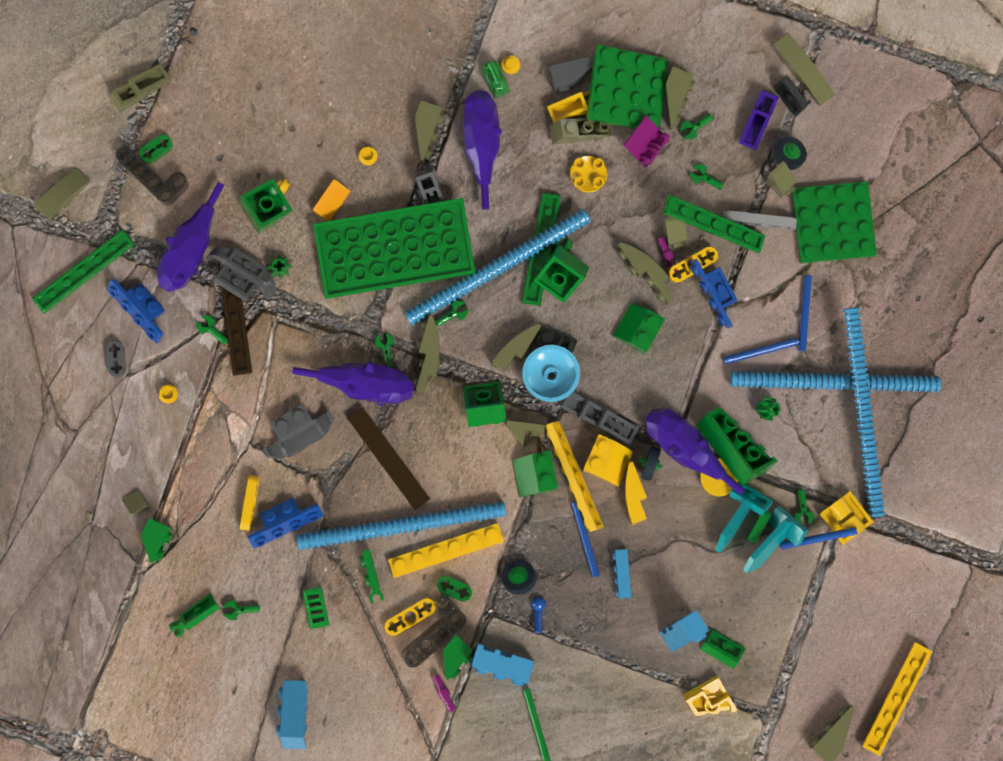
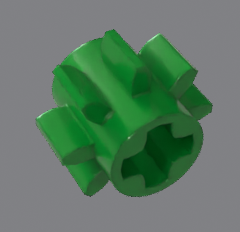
[268,255,292,280]
[756,396,780,421]

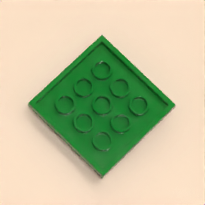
[586,44,668,129]
[792,181,877,264]

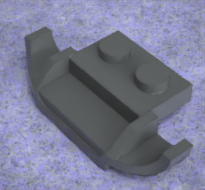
[207,247,276,302]
[262,404,334,459]

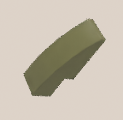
[110,64,171,112]
[33,168,91,221]
[492,324,541,373]

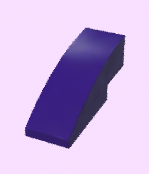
[739,90,779,150]

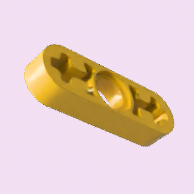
[667,247,718,283]
[240,475,260,531]
[385,598,436,636]

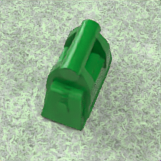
[481,60,510,98]

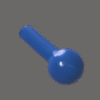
[531,596,546,633]

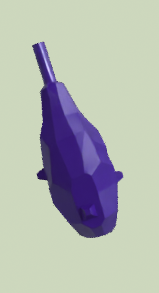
[463,90,502,210]
[157,182,225,292]
[292,362,414,406]
[645,408,746,495]

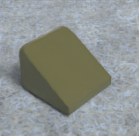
[123,490,149,517]

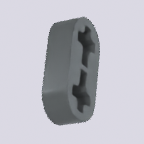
[106,341,127,378]

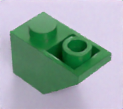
[141,518,173,564]
[443,635,474,680]

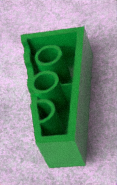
[696,407,778,486]

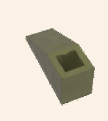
[665,67,695,130]
[415,100,445,164]
[549,118,612,144]
[810,705,854,761]

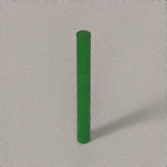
[522,688,551,761]

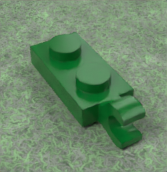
[360,549,384,604]
[169,593,220,637]

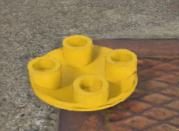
[570,155,607,193]

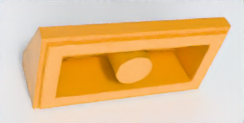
[313,179,351,221]

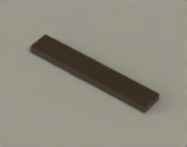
[218,263,253,376]
[347,407,430,511]

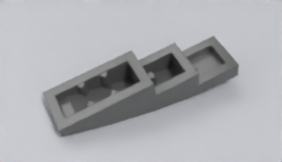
[560,392,639,445]

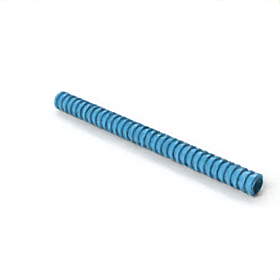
[405,209,591,326]
[843,307,886,517]
[730,370,941,393]
[297,500,506,551]

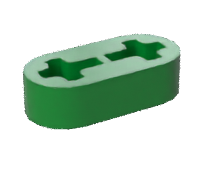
[139,135,173,164]
[746,510,772,544]
[437,576,472,602]

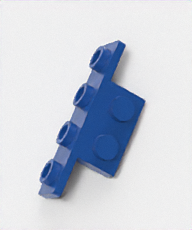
[690,259,738,328]
[107,279,165,344]
[248,497,324,549]

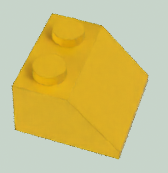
[583,434,633,487]

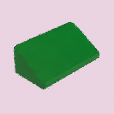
[701,629,746,669]

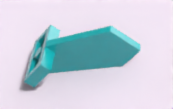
[716,483,773,553]
[743,506,808,573]

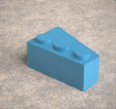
[659,610,709,652]
[471,644,534,687]
[276,680,308,749]

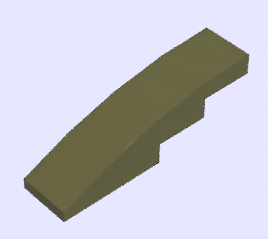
[773,32,835,106]

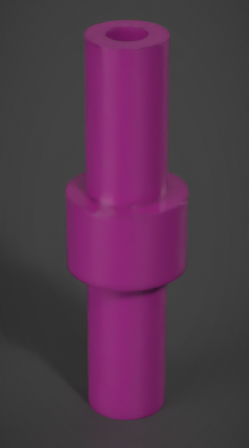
[657,237,679,273]
[432,674,456,713]

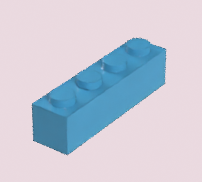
[613,549,631,599]

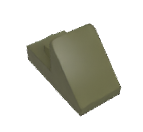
[506,420,545,447]

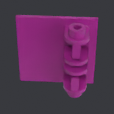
[623,116,670,168]

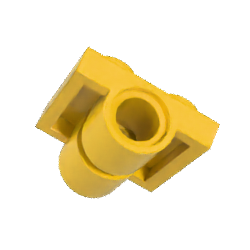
[819,491,873,545]

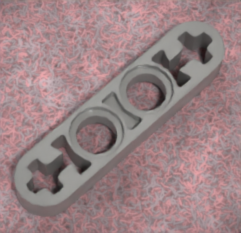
[723,211,797,230]

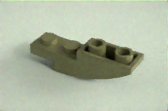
[617,242,674,305]
[414,315,440,395]

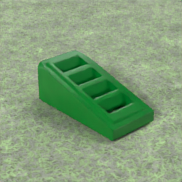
[302,587,330,629]

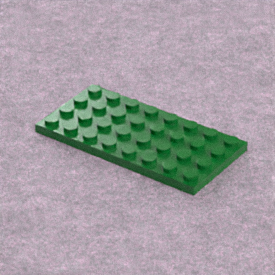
[313,198,476,299]

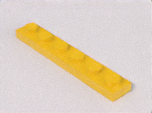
[545,421,604,532]
[388,523,504,578]
[861,642,933,756]

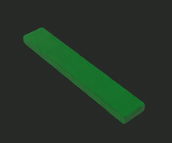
[522,192,561,307]
[662,195,765,253]
[32,229,135,314]

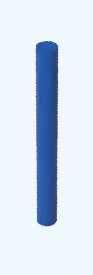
[798,275,812,352]
[723,337,799,365]
[571,502,600,578]
[780,527,858,550]

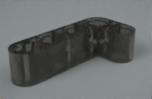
[116,147,189,206]
[401,594,466,668]

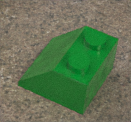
[238,178,293,234]
[533,245,589,303]
[612,303,665,355]
[463,381,506,427]
[513,451,558,498]

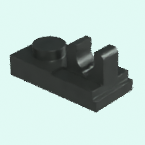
[773,75,811,117]
[535,326,577,353]

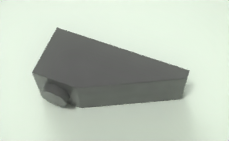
[549,55,594,93]
[415,166,446,204]

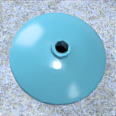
[522,345,580,402]

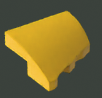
[683,675,737,716]

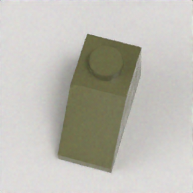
[765,161,797,198]
[662,217,688,249]

